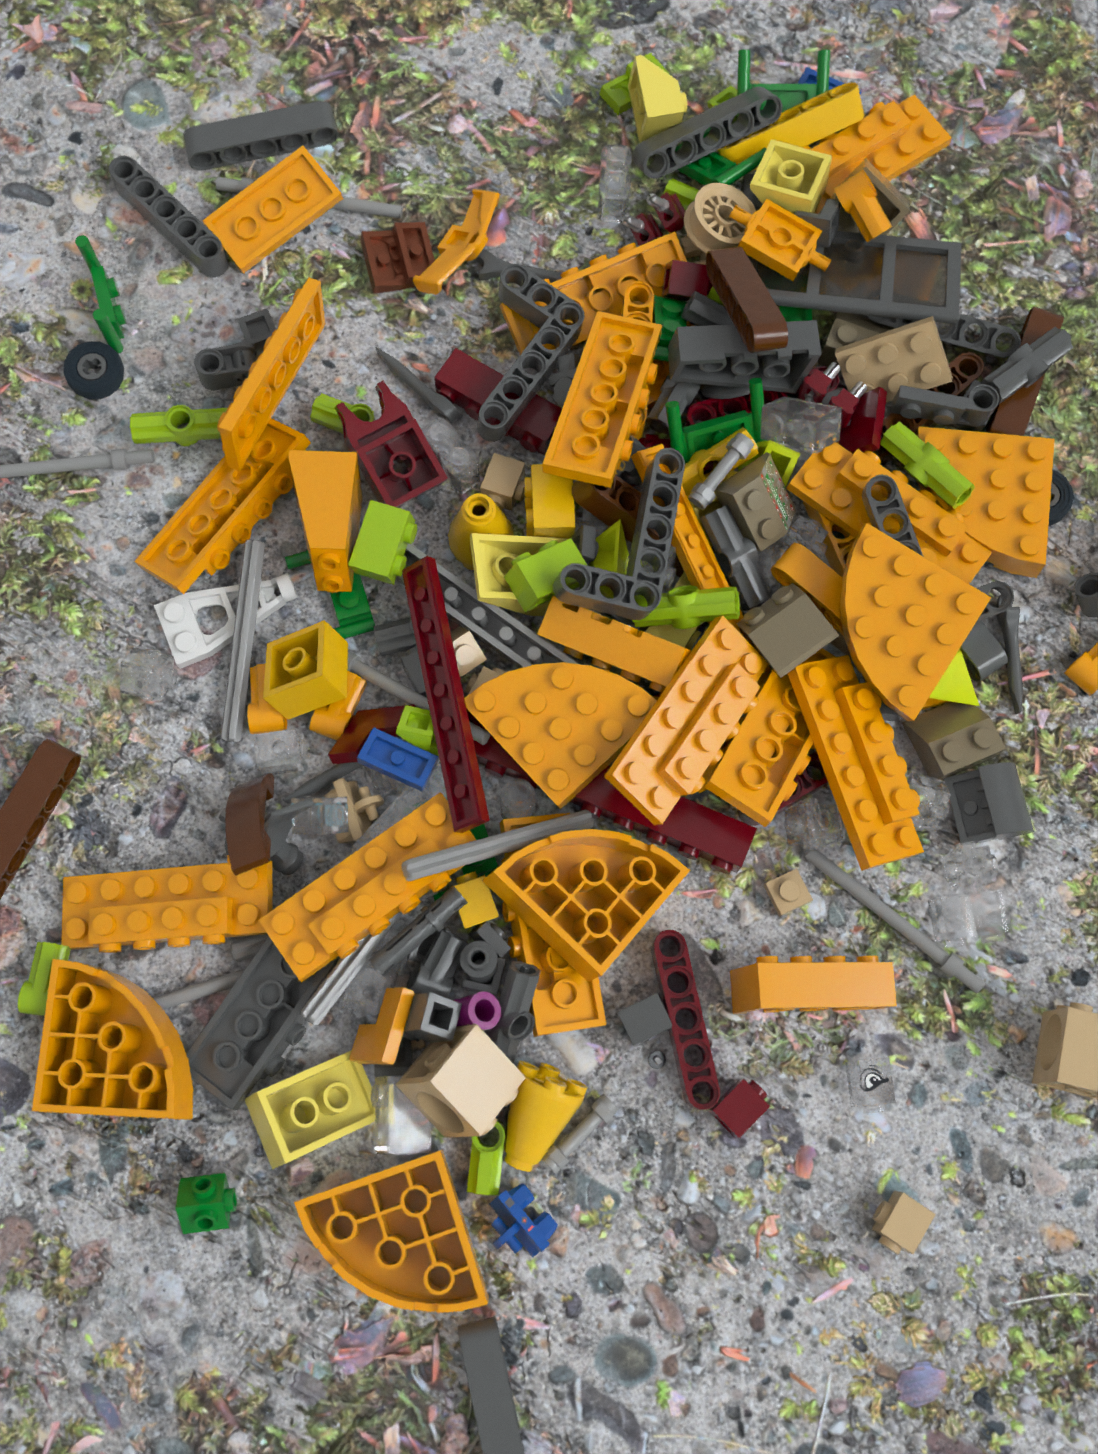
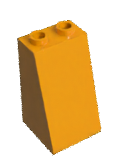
[288,450,363,593]

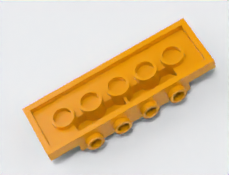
[803,94,952,214]
[500,231,687,355]
[217,277,325,471]
[542,311,662,488]
[134,418,311,594]
[786,436,992,584]
[604,615,768,825]
[704,648,836,827]
[787,655,924,871]
[258,792,476,982]
[497,813,607,1037]
[61,861,273,953]

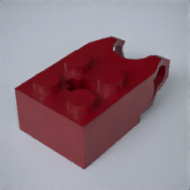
[335,381,448,508]

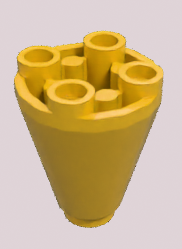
[448,493,514,570]
[504,1061,587,1172]

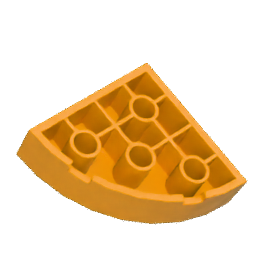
[916,426,1055,578]
[840,523,991,721]
[464,662,657,810]
[482,829,690,982]
[32,959,193,1120]
[294,1150,489,1313]

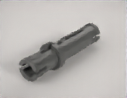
[369,885,468,977]

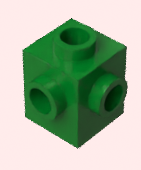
[175,1173,237,1234]

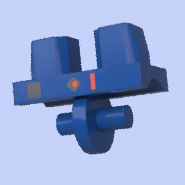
[489,1183,558,1257]

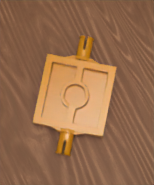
[729,199,832,281]

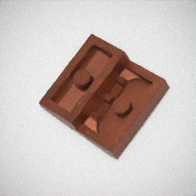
[360,222,435,293]

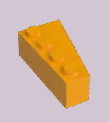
[537,596,691,693]
[730,956,897,1014]

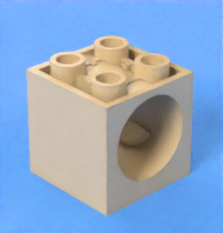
[1032,1002,1098,1100]
[396,1024,526,1137]

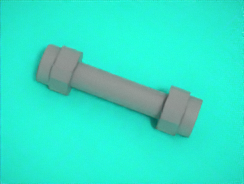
[688,433,754,510]
[542,1094,619,1174]

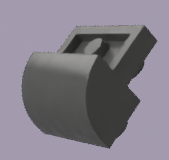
[944,762,1034,847]

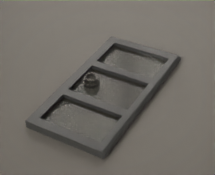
[746,231,962,324]

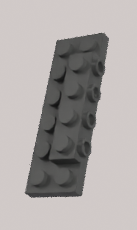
[186,882,340,1110]

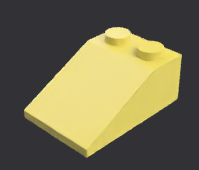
[470,533,575,616]
[245,1050,384,1169]

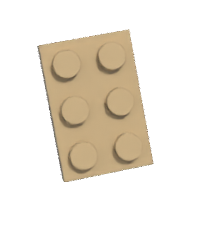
[835,316,952,402]

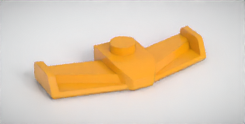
[413,189,500,295]

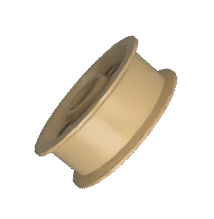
[684,183,756,254]

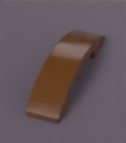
[225,773,274,876]

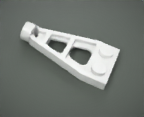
[154,573,298,669]

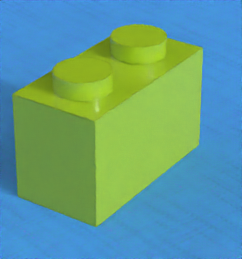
[348,500,417,585]
[504,538,588,612]

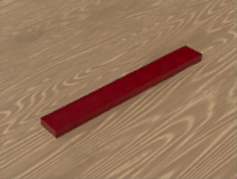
[402,556,490,833]

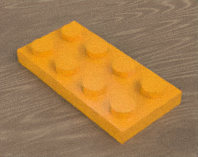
[202,145,343,274]

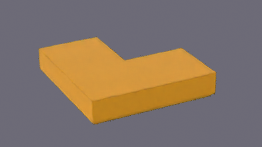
[349,987,414,1065]

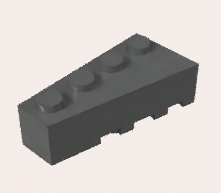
[667,320,821,393]

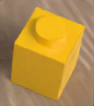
[454,871,499,929]

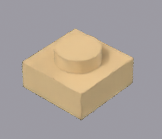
[763,868,813,917]

